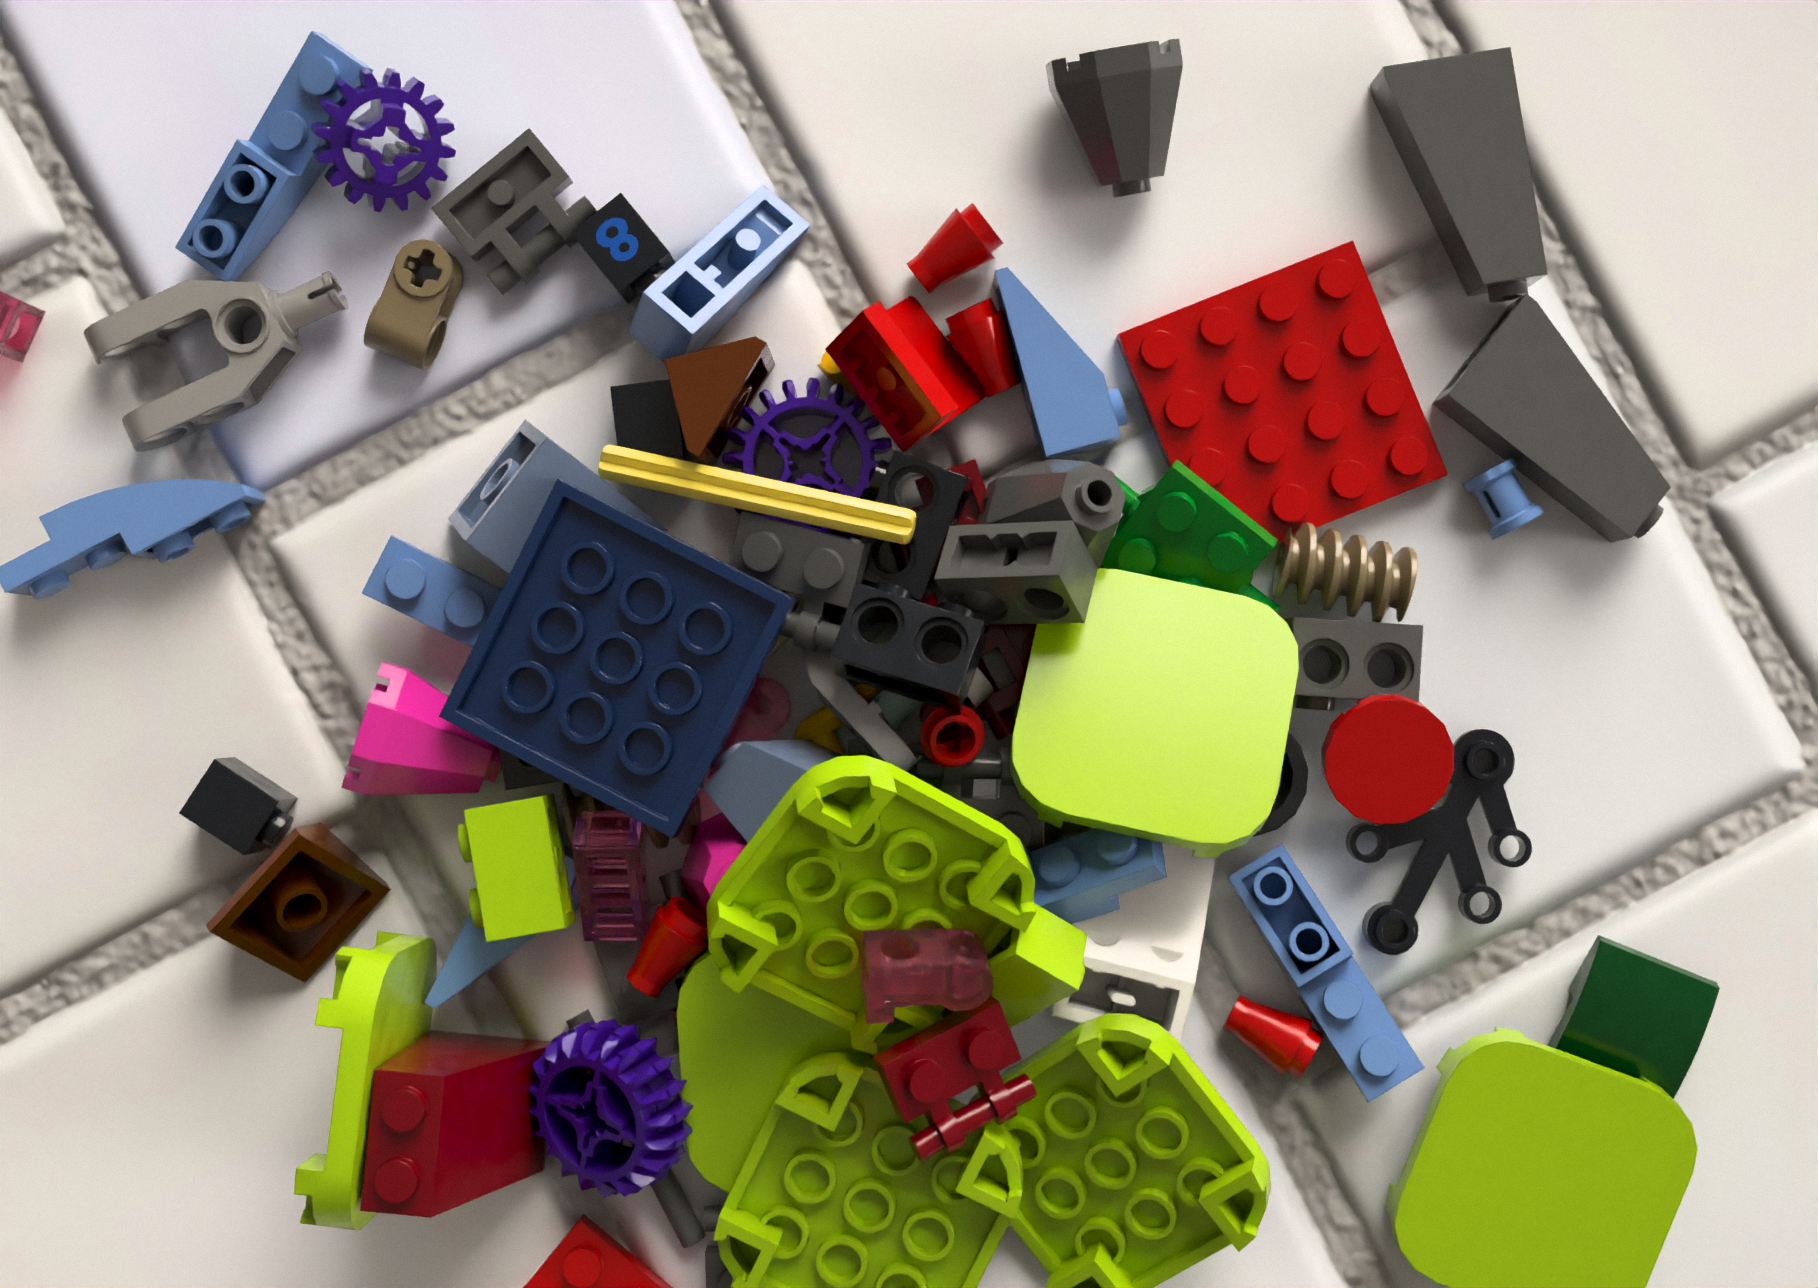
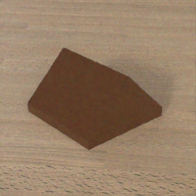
[664,336,775,467]
[206,822,391,983]

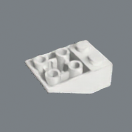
[1048,827,1215,1044]

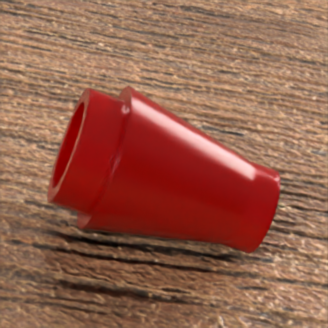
[907,203,1004,294]
[945,298,1022,397]
[919,703,985,767]
[626,897,708,997]
[1222,995,1323,1079]

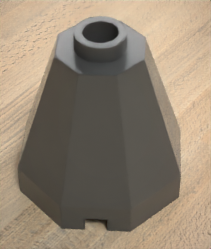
[1046,39,1183,197]
[977,458,1126,568]

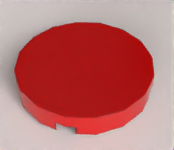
[1321,694,1454,824]

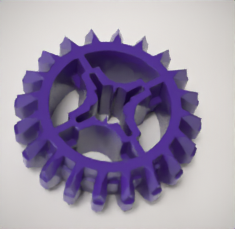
[722,378,892,537]
[529,1018,693,1198]

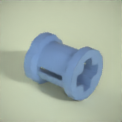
[1462,457,1544,540]

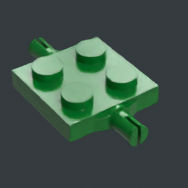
[1101,460,1280,612]

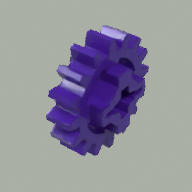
[311,68,456,212]

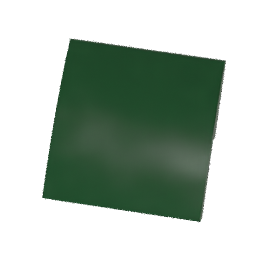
[1547,935,1720,1099]

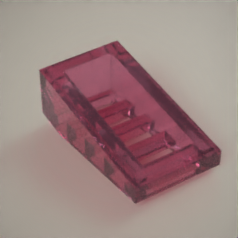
[572,811,650,941]

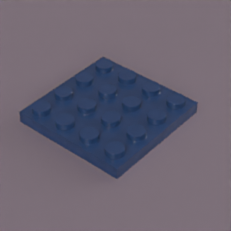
[439,479,797,839]

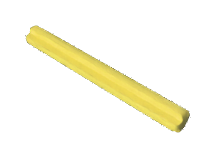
[598,444,916,545]

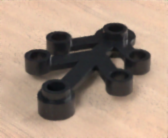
[1346,729,1532,955]

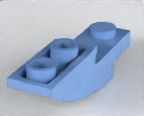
[175,31,374,281]
[0,479,266,600]
[362,535,502,647]
[1022,828,1167,924]
[1227,844,1425,1102]

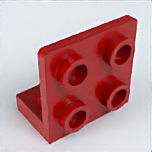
[825,296,986,453]

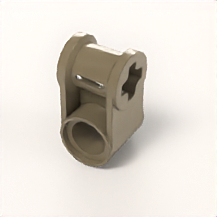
[364,239,464,370]

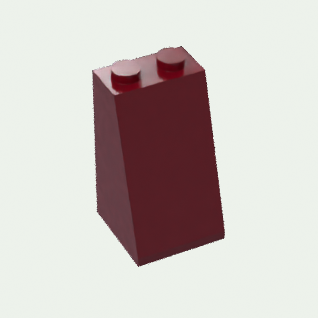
[360,1030,551,1218]

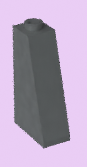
[1370,47,1548,303]
[1432,294,1671,543]

